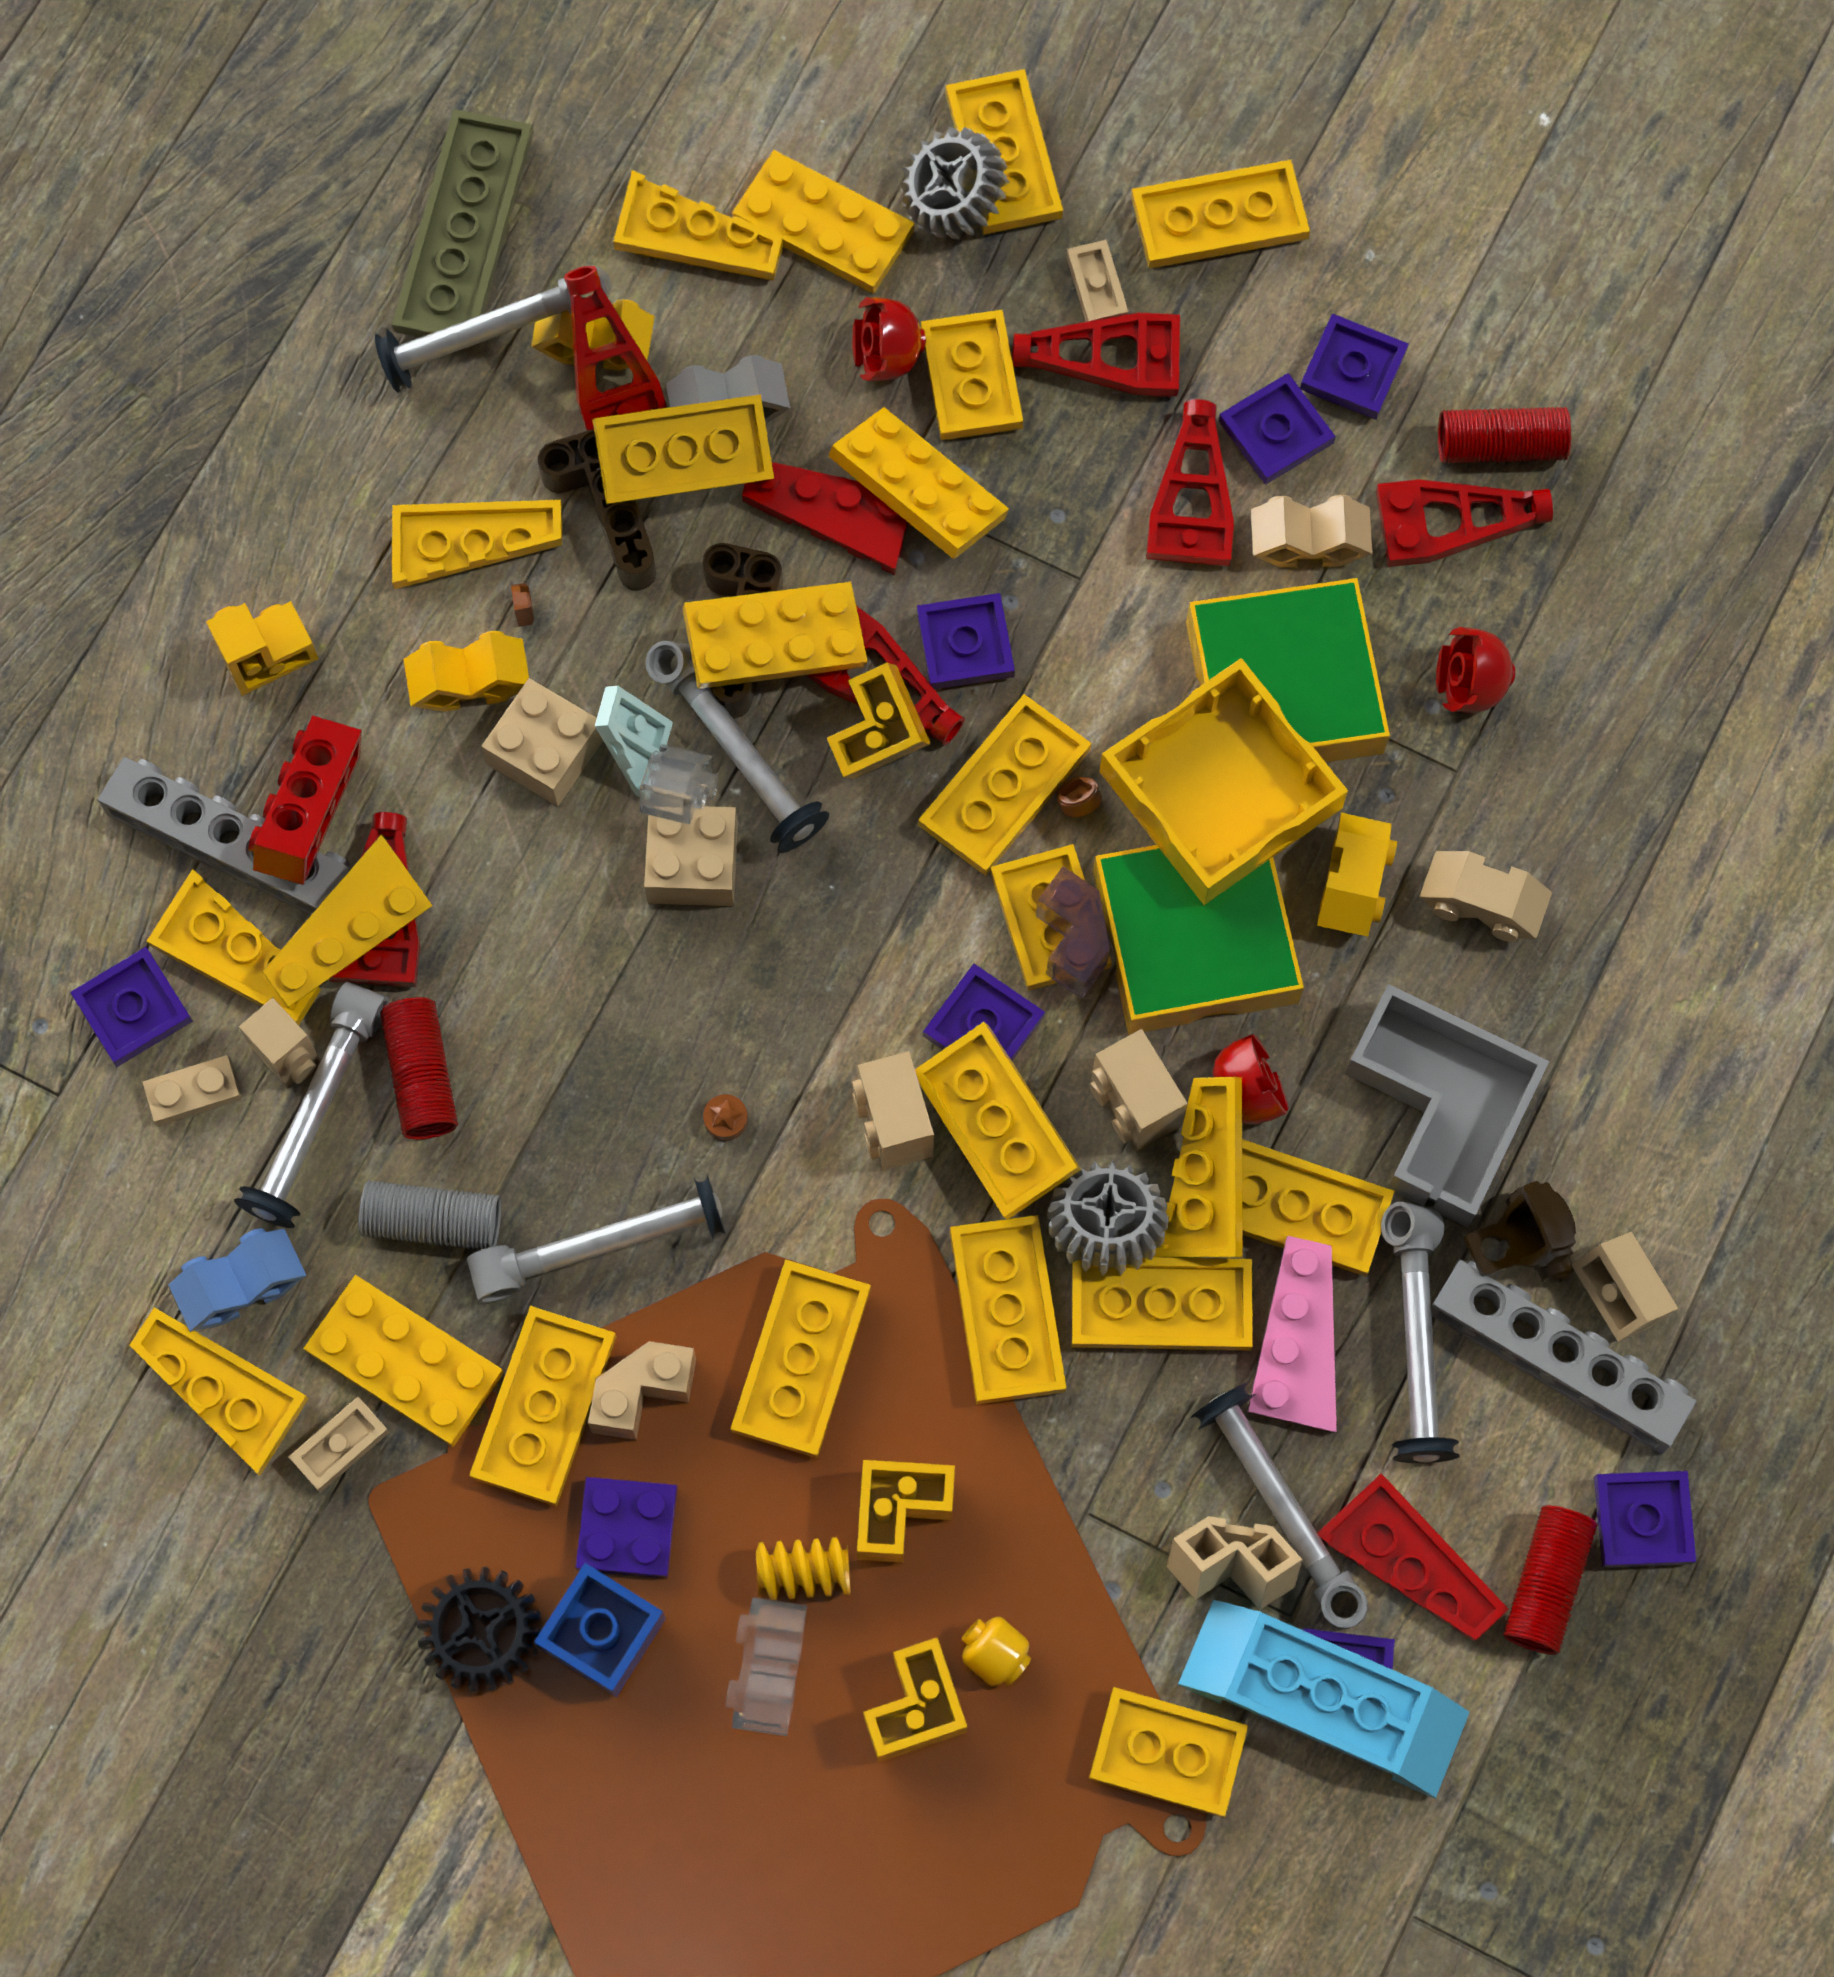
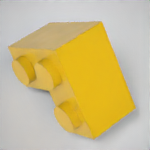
[206,601,319,696]
[827,662,931,779]
[857,1460,955,1563]
[863,1638,967,1763]

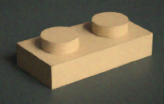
[1066,240,1129,322]
[142,1055,242,1126]
[289,1396,390,1493]

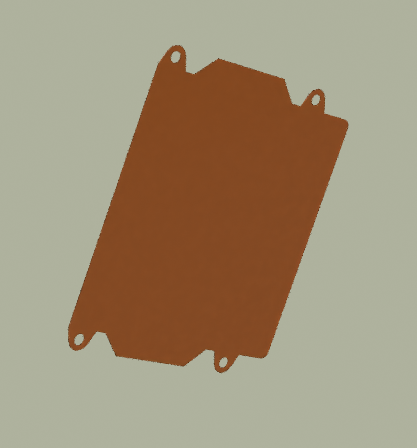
[368,1199,1206,1977]

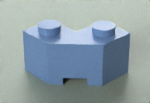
[168,1228,306,1332]

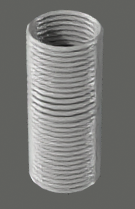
[358,1180,501,1250]

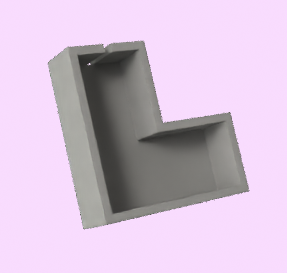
[1345,984,1549,1228]

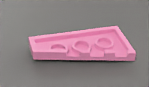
[1247,1235,1337,1433]

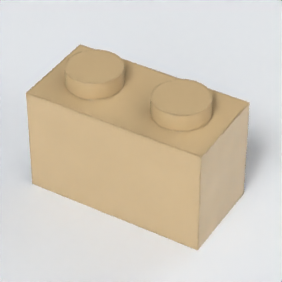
[239,998,320,1088]
[1572,1232,1679,1342]

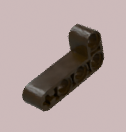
[538,429,656,591]
[703,543,783,719]

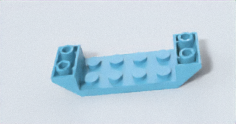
[1178,1599,1470,1799]

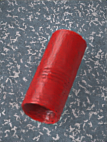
[1438,406,1571,464]
[379,997,459,1140]
[1503,1505,1598,1655]

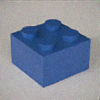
[534,1563,666,1698]

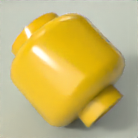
[961,1617,1031,1686]

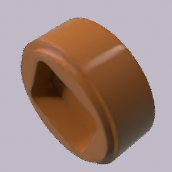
[1056,777,1102,817]
[703,1094,748,1141]

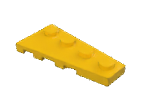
[613,170,783,281]
[262,834,433,1008]
[147,869,321,1025]
[1153,1077,1243,1257]
[129,1307,308,1476]

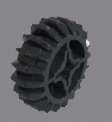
[417,1567,542,1694]

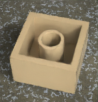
[481,678,603,807]
[644,805,738,906]
[1089,1029,1188,1152]
[852,1051,934,1171]

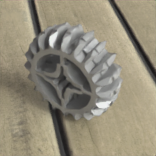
[899,127,1010,240]
[1047,1160,1169,1276]

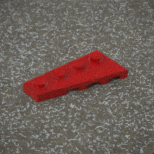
[742,462,909,575]
[1317,1473,1509,1642]

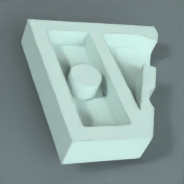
[595,686,673,798]

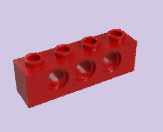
[248,715,362,885]

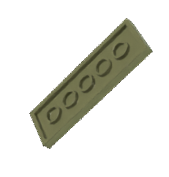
[392,109,534,348]

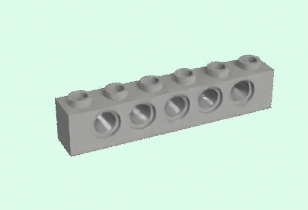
[97,757,351,916]
[1431,1260,1696,1454]

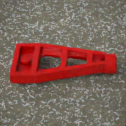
[564,266,667,431]
[1012,312,1180,397]
[1146,399,1234,566]
[1376,479,1553,567]
[806,605,965,745]
[329,812,421,987]

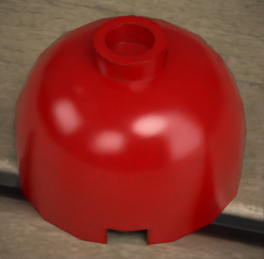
[852,297,926,382]
[1436,627,1516,714]
[1212,1034,1289,1125]

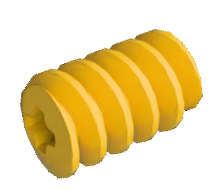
[756,1537,851,1600]

